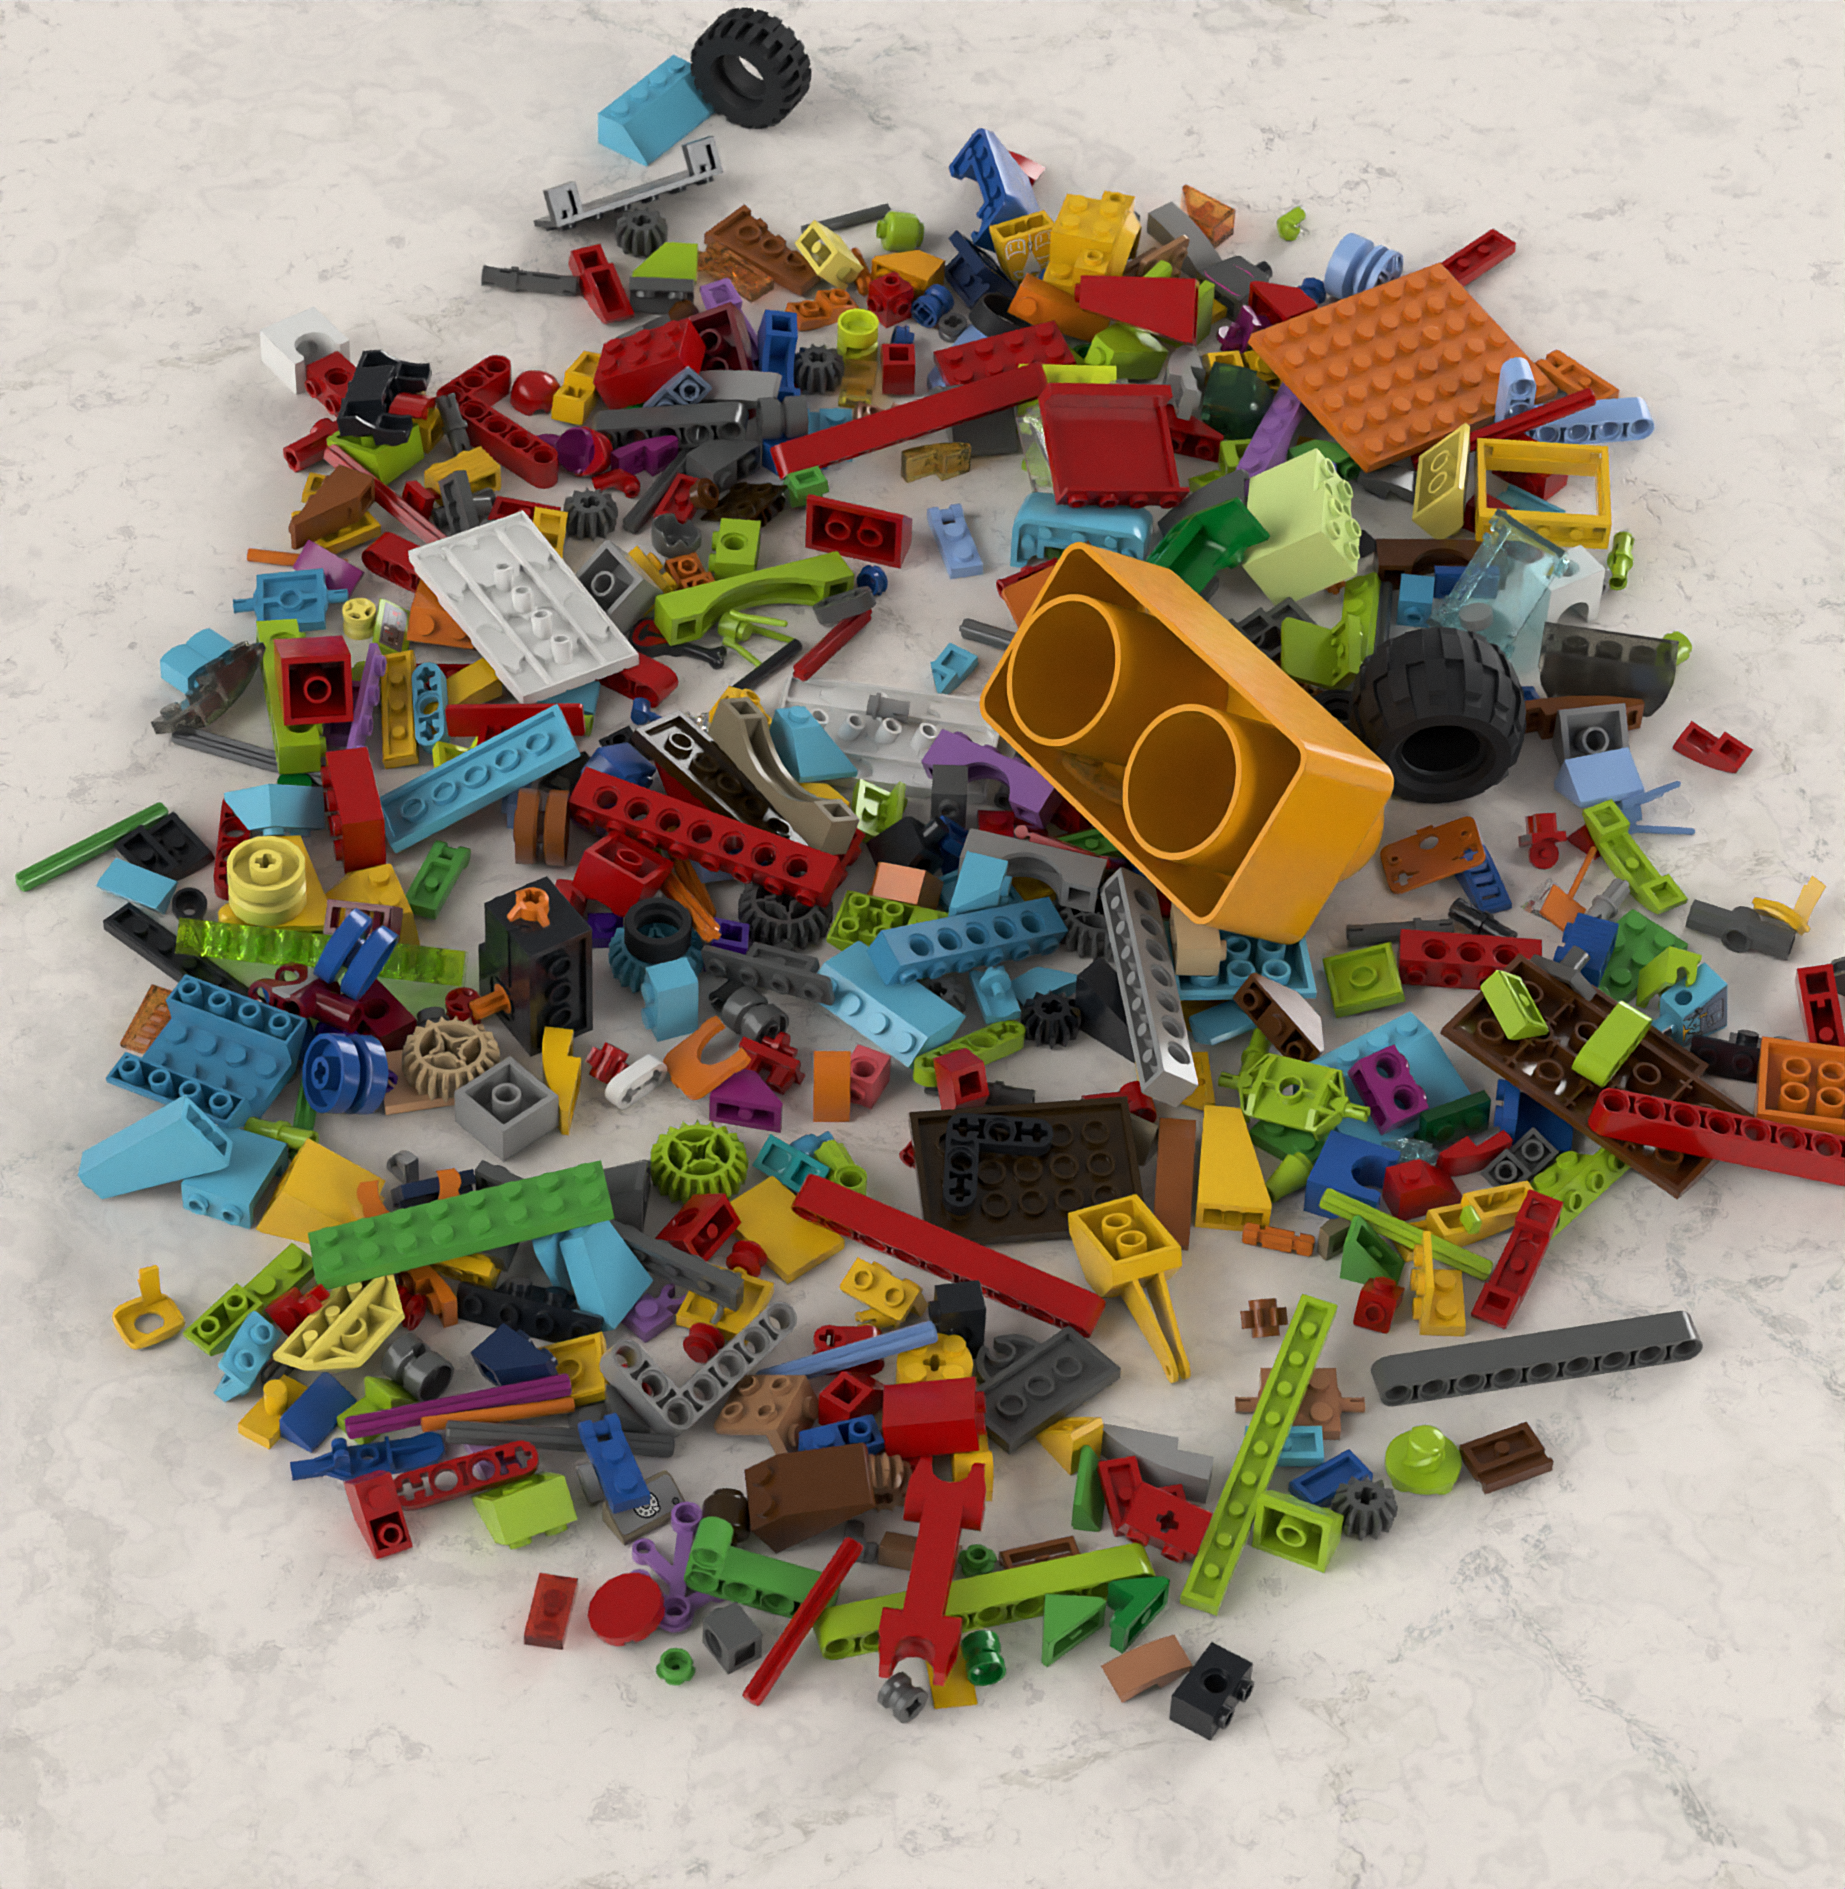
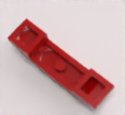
[1471,1189,1564,1330]

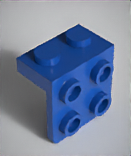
[1493,1079,1573,1155]

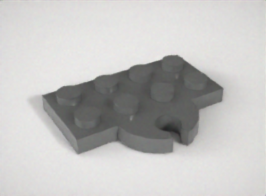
[975,1325,1121,1454]

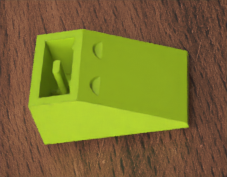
[826,890,949,980]

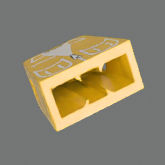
[989,210,1055,286]

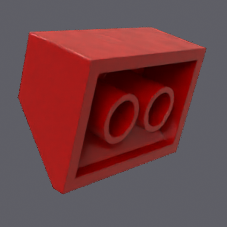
[805,494,913,569]

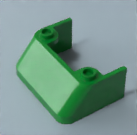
[1145,496,1270,594]

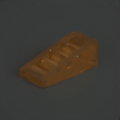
[120,984,172,1055]

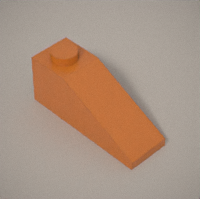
[1007,273,1110,342]

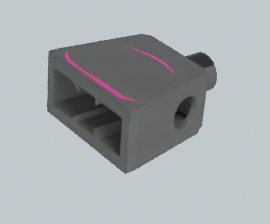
[1196,256,1273,322]

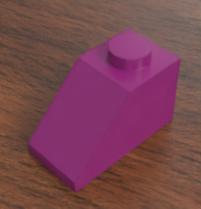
[709,1069,783,1133]

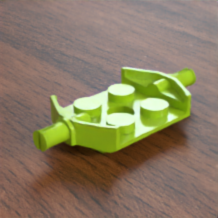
[1218,1053,1370,1141]

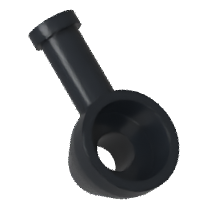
[171,887,217,952]

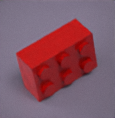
[593,318,706,410]
[320,747,386,874]

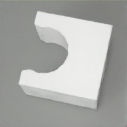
[260,307,350,395]
[1519,545,1605,640]

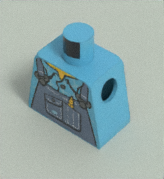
[1651,962,1728,1047]

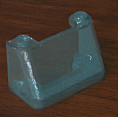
[1425,509,1570,660]

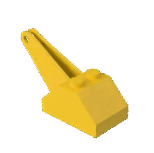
[1068,1194,1191,1383]

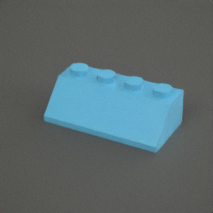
[598,55,715,167]
[817,941,966,1070]

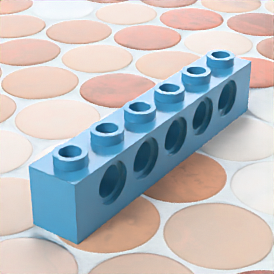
[866,897,1068,986]

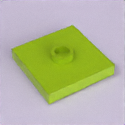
[1322,942,1406,1018]

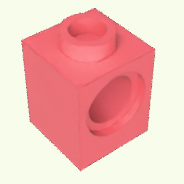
[850,1044,891,1109]

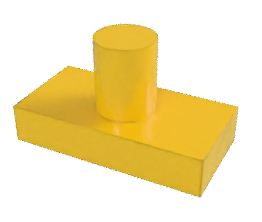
[238,1374,308,1450]

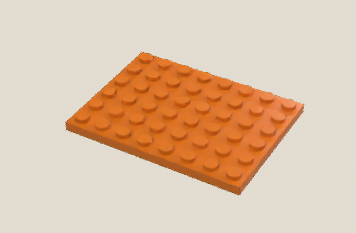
[1248,262,1558,474]

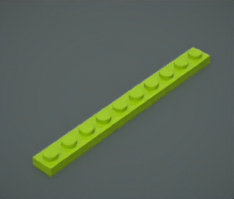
[1180,1294,1338,1616]

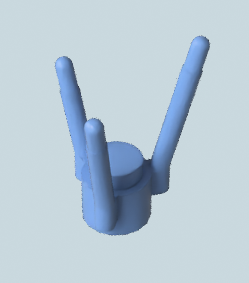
[1615,781,1695,835]

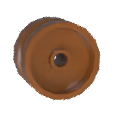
[513,788,570,866]

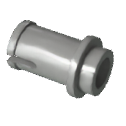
[866,693,911,723]

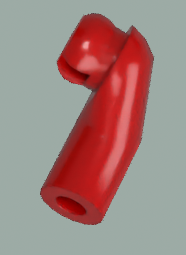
[591,468,641,499]

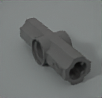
[1685,899,1796,960]

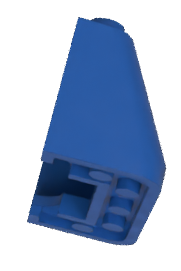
[948,128,1040,253]

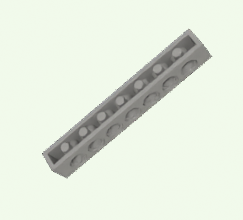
[1099,867,1199,1108]

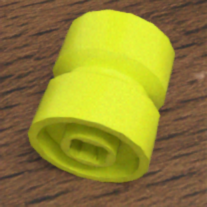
[837,309,879,370]

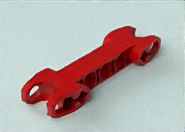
[878,1455,987,1686]

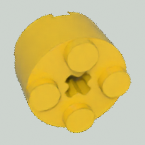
[895,1333,973,1384]

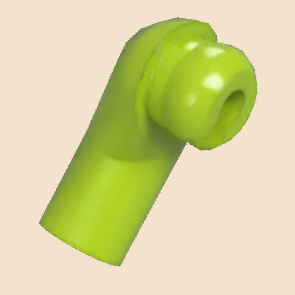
[1276,207,1306,241]

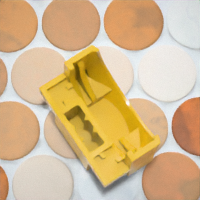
[1042,190,1142,328]

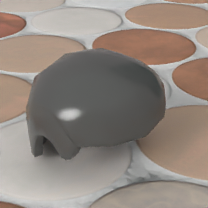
[651,513,702,559]

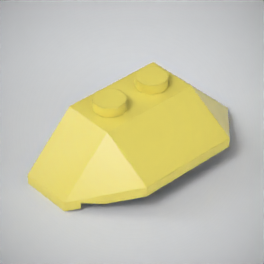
[273,1274,405,1374]

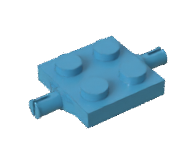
[233,568,349,632]

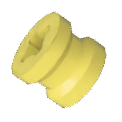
[342,598,376,640]

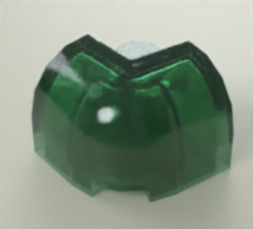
[1201,362,1275,441]

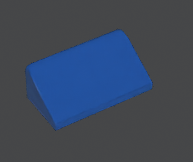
[280,1372,357,1453]

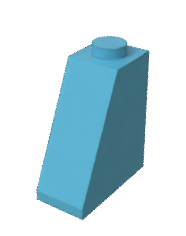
[559,1220,654,1332]

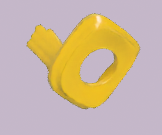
[1752,876,1826,936]
[112,1265,186,1350]

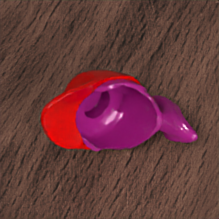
[537,426,613,476]

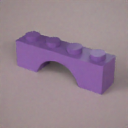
[921,728,1064,830]

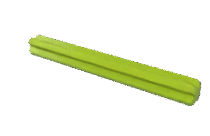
[1319,1188,1493,1281]

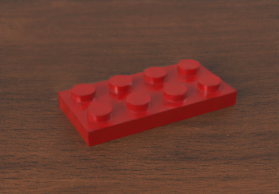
[933,320,1076,386]

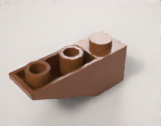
[288,464,375,550]

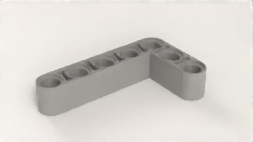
[599,1301,797,1438]

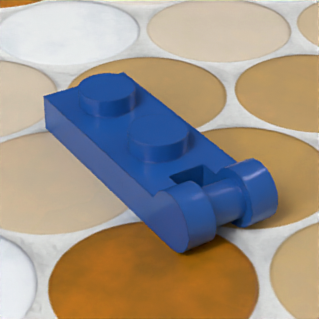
[578,1412,650,1514]

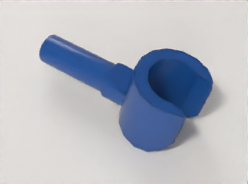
[630,697,662,725]

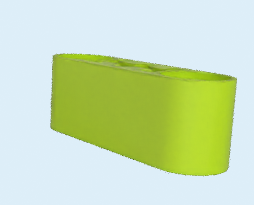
[1571,1000,1653,1088]

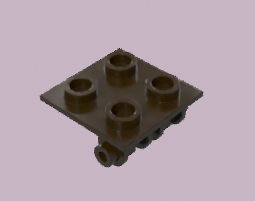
[700,482,788,528]

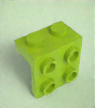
[1281,614,1363,690]

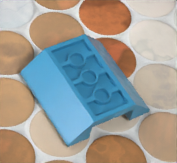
[106,974,307,1129]

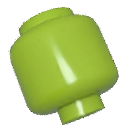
[876,211,924,252]

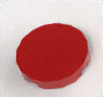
[587,1572,665,1647]

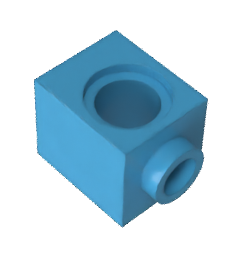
[1396,574,1435,628]

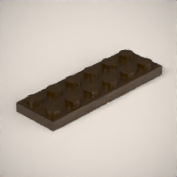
[631,710,808,864]

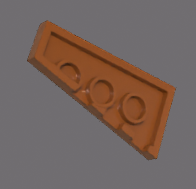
[704,204,821,296]

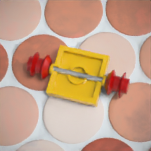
[676,1240,774,1363]

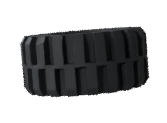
[690,7,811,129]

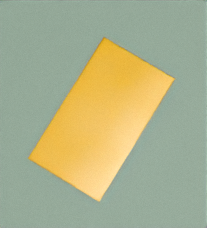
[925,1646,978,1709]

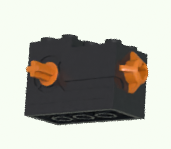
[469,876,593,1057]

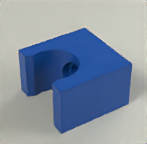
[1303,1130,1401,1219]

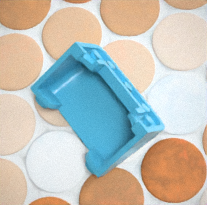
[1010,492,1153,568]

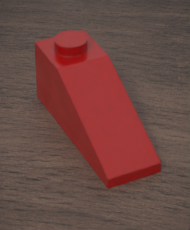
[1795,964,1845,1047]

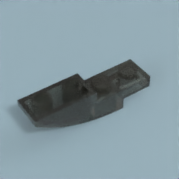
[150,640,266,734]

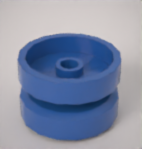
[313,908,400,1001]
[302,1033,388,1115]

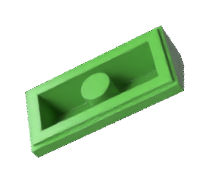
[1071,1445,1105,1532]

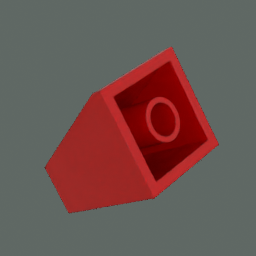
[273,635,354,726]

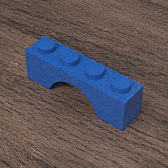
[757,309,801,437]

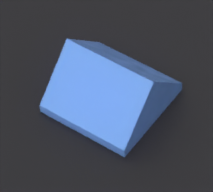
[1554,747,1645,808]

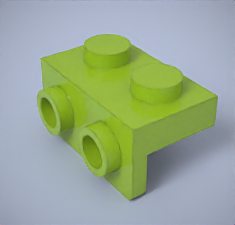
[851,779,908,844]

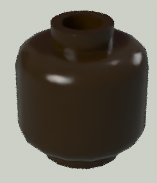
[701,1488,751,1547]

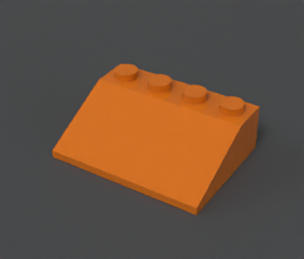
[1753,1036,1845,1136]

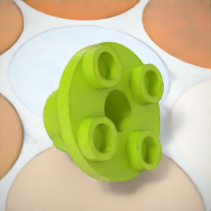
[1384,1425,1462,1495]

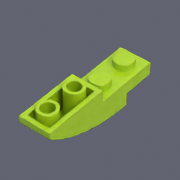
[183,1243,315,1357]

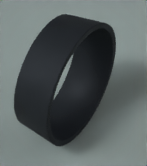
[969,293,1034,337]

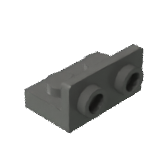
[629,277,694,314]

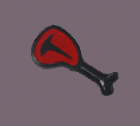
[628,617,727,670]

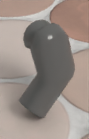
[844,1519,879,1563]

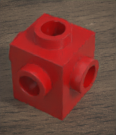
[867,271,914,329]

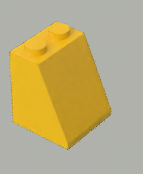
[256,1138,386,1244]

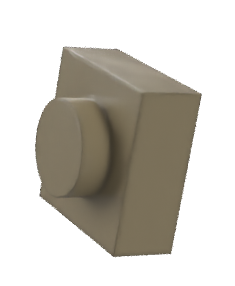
[1317,1217,1351,1261]

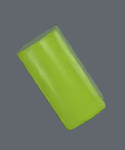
[1459,1205,1482,1234]

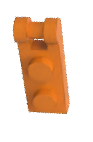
[1534,350,1620,400]

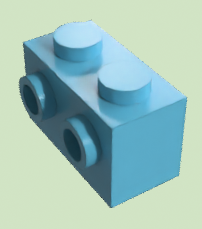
[641,957,699,1042]

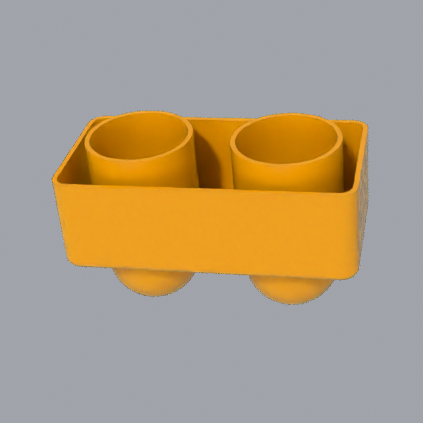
[979,542,1394,945]

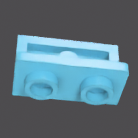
[214,1311,282,1402]

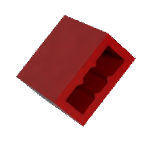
[882,1377,986,1458]

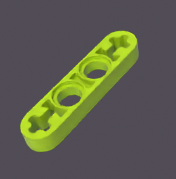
[912,1020,1026,1087]

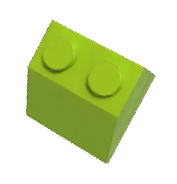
[327,422,425,486]
[471,1471,578,1549]
[1252,1490,1344,1573]

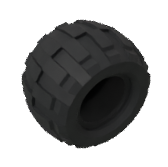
[1348,627,1526,803]

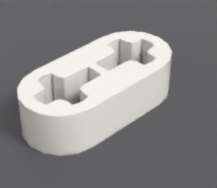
[605,1054,667,1110]

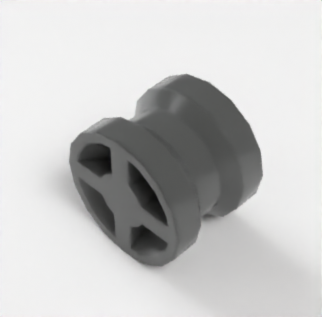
[877,1672,928,1723]

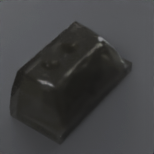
[1538,622,1679,717]

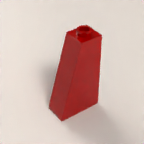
[1074,275,1199,347]

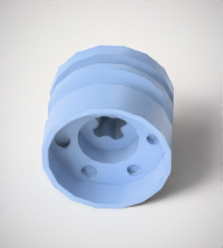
[1324,233,1404,300]

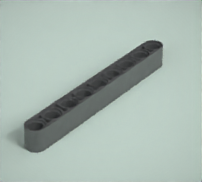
[1371,1311,1703,1406]

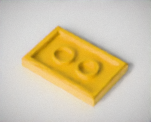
[730,1175,845,1284]

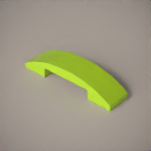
[1582,799,1688,915]

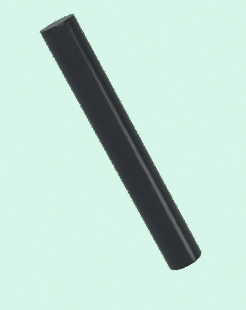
[732,639,802,690]

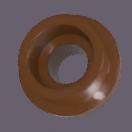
[689,478,719,511]

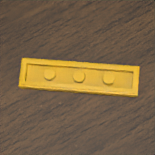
[380,650,419,769]

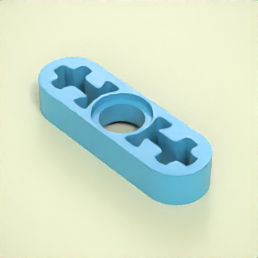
[412,662,451,754]

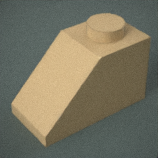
[1169,903,1227,976]

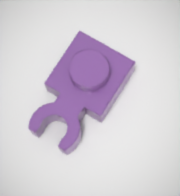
[621,1283,686,1343]

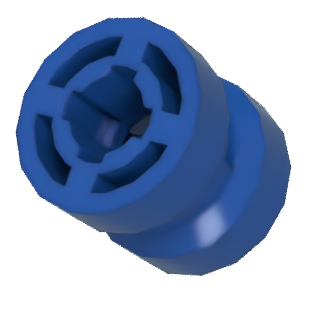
[911,284,954,328]

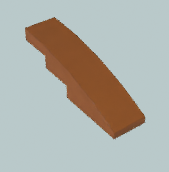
[1525,696,1645,740]
[1153,1117,1196,1251]

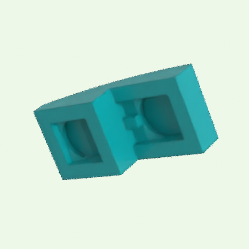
[752,1134,831,1192]

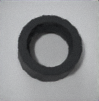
[624,897,692,964]

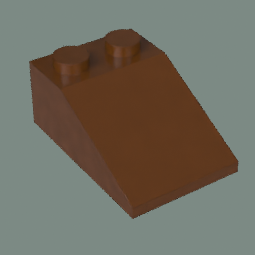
[744,1443,876,1554]

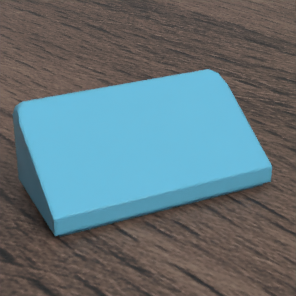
[96,858,179,915]
[1189,1000,1258,1046]

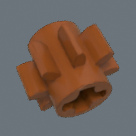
[1240,1298,1288,1338]

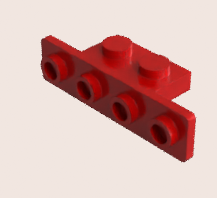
[445,703,586,746]

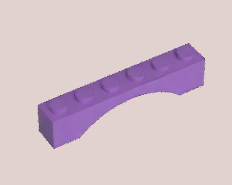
[1235,382,1310,497]

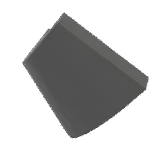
[1157,469,1249,537]
[1228,596,1318,662]

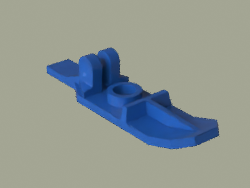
[290,1432,446,1481]

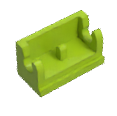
[1636,946,1702,1009]

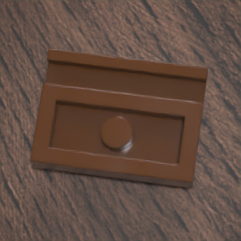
[1459,1421,1554,1494]

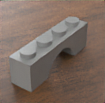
[957,828,1107,913]

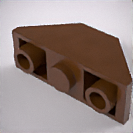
[1232,973,1324,1062]

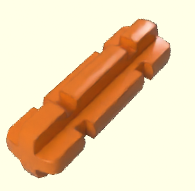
[850,247,873,296]
[1242,1222,1315,1257]

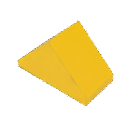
[1035,1417,1104,1475]

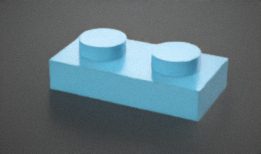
[1244,1426,1324,1467]

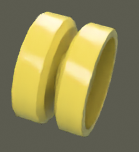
[227,836,307,926]

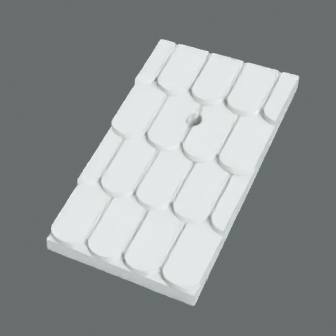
[408,511,639,704]
[778,674,999,805]

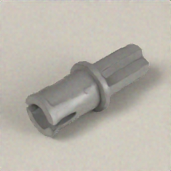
[1586,878,1630,920]

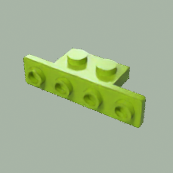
[1530,1147,1630,1240]

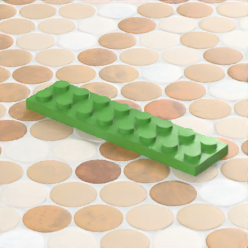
[308,1160,615,1290]

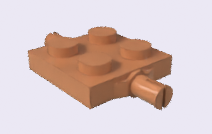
[1235,1368,1365,1440]

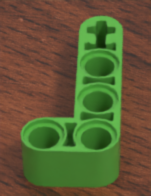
[684,1517,841,1619]

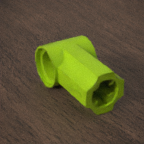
[813,1139,867,1196]

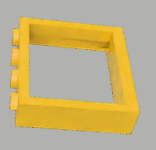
[1474,438,1612,550]

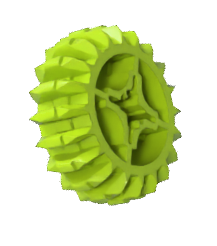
[649,1119,749,1205]

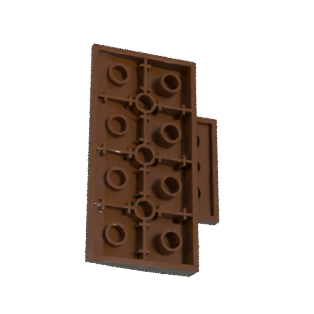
[1440,954,1754,1200]

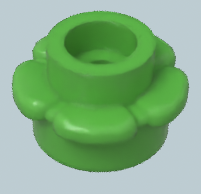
[958,1544,997,1578]
[656,1648,695,1686]

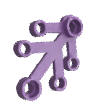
[630,1502,725,1632]

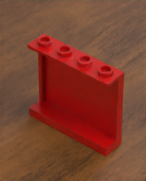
[1038,383,1190,509]

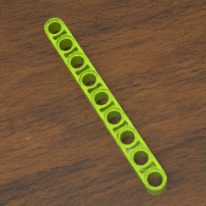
[812,1543,1156,1660]

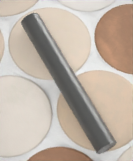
[801,203,891,234]

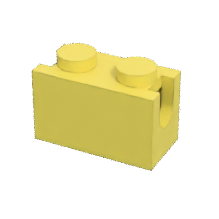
[794,220,863,289]

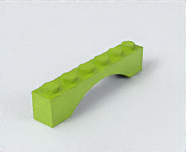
[654,551,855,646]

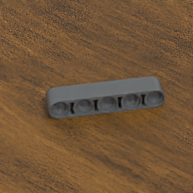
[591,402,749,451]

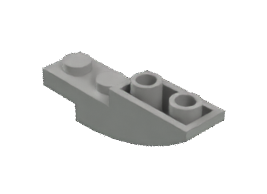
[1162,345,1206,420]

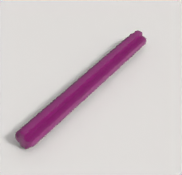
[345,1373,572,1439]

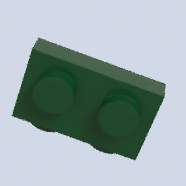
[1413,1090,1491,1152]

